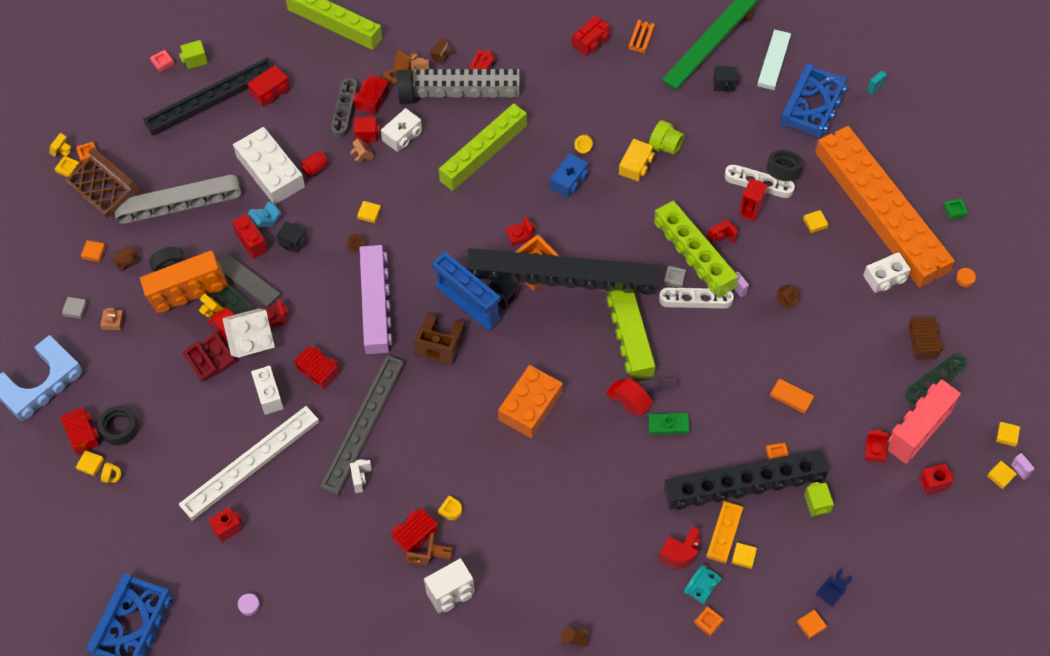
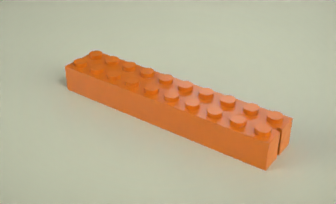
[815,126,955,288]

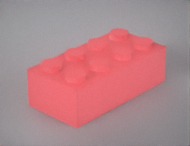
[887,379,961,465]

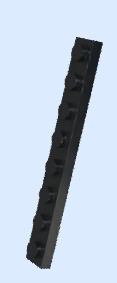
[143,57,274,135]

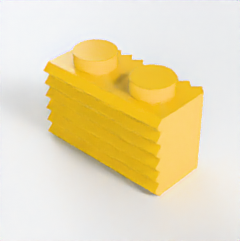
[619,139,655,182]

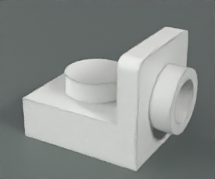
[350,459,372,493]

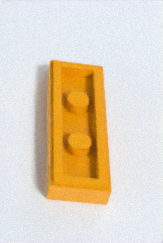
[706,501,743,564]

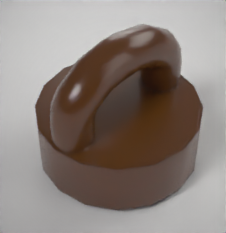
[345,234,365,253]

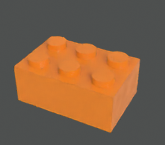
[498,365,563,439]

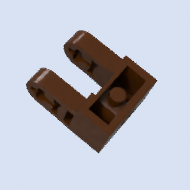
[414,313,466,365]

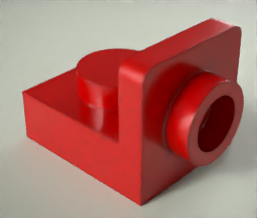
[469,49,497,69]
[506,216,535,246]
[707,219,738,244]
[263,299,288,328]
[865,430,889,463]

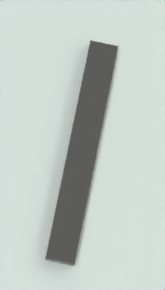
[320,355,405,496]

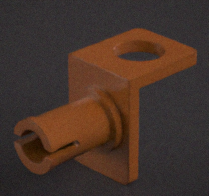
[383,50,419,84]
[404,533,452,566]

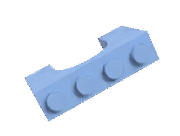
[0,335,83,422]

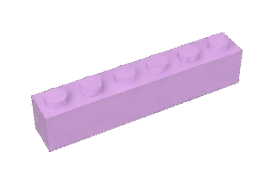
[360,245,392,354]

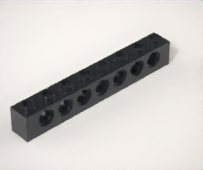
[664,450,828,510]

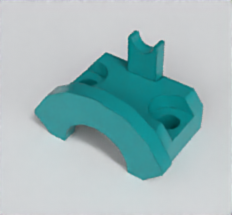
[684,564,722,605]

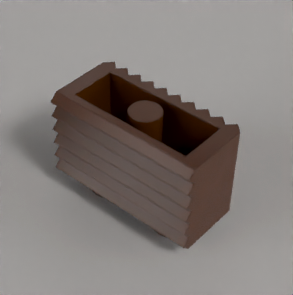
[908,317,943,360]

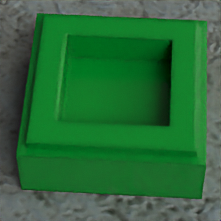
[943,198,968,220]

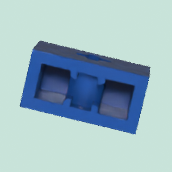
[550,153,589,198]

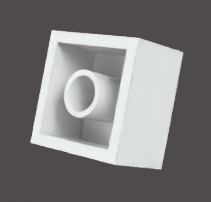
[222,309,274,358]
[424,558,475,614]

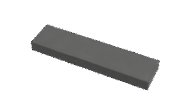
[218,253,281,308]

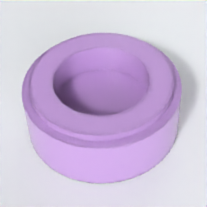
[238,594,260,616]

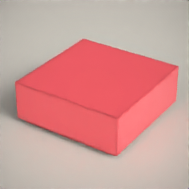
[150,50,175,73]

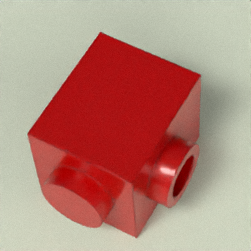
[354,117,380,143]
[208,507,243,543]

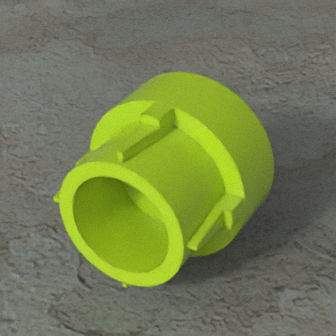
[649,120,685,155]

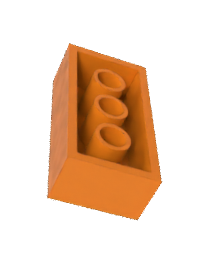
[140,250,228,314]

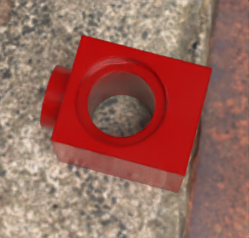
[919,463,954,495]

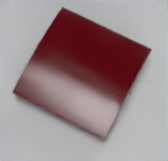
[182,331,237,382]

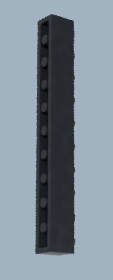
[466,248,659,295]

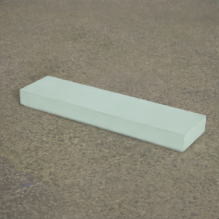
[757,29,791,90]

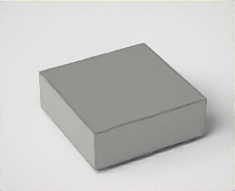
[664,266,686,288]
[62,297,87,319]

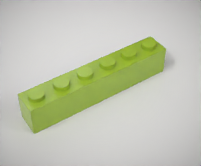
[286,0,382,50]
[439,104,527,191]
[603,289,655,380]

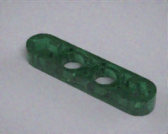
[905,354,967,405]

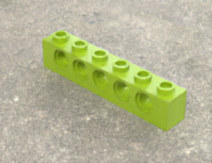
[654,200,738,298]

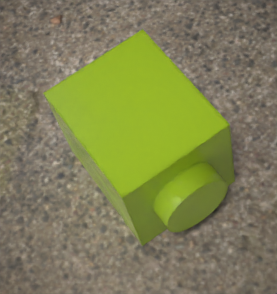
[179,40,208,69]
[804,482,834,517]

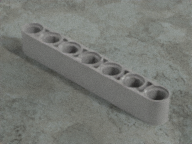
[114,175,241,224]

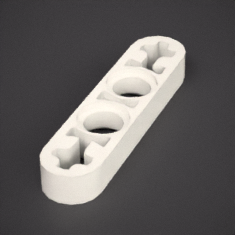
[725,165,795,198]
[659,288,734,308]

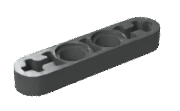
[331,78,358,138]

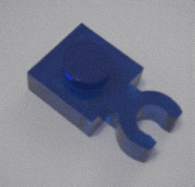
[816,569,852,608]

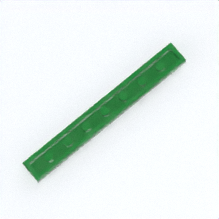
[662,0,759,91]

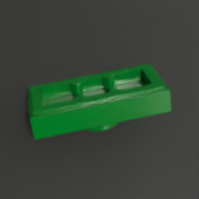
[648,413,689,435]

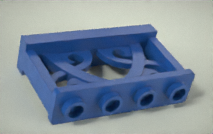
[780,63,848,139]
[431,252,501,331]
[86,573,173,656]

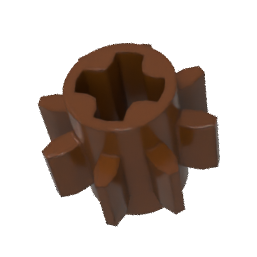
[776,285,800,308]

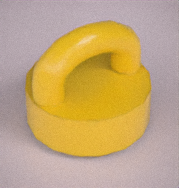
[574,134,593,153]
[101,463,121,483]

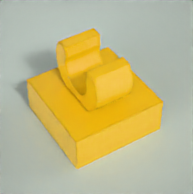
[49,133,71,157]
[199,293,224,318]

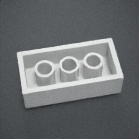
[233,127,305,205]

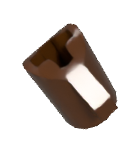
[429,38,453,63]
[112,245,138,271]
[561,627,588,647]

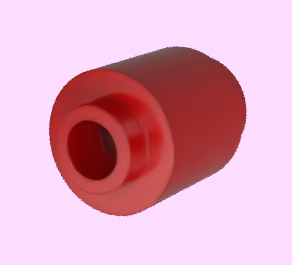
[301,151,329,177]

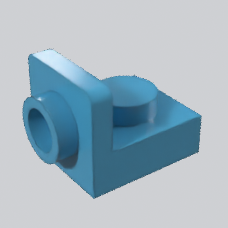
[248,202,281,227]

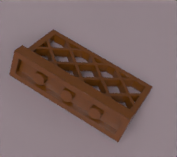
[64,147,142,218]

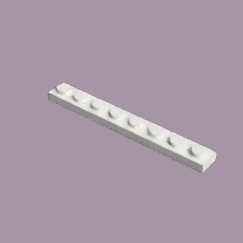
[179,406,319,521]

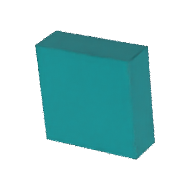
[868,71,887,94]

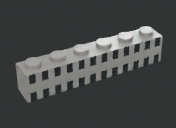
[413,69,520,98]

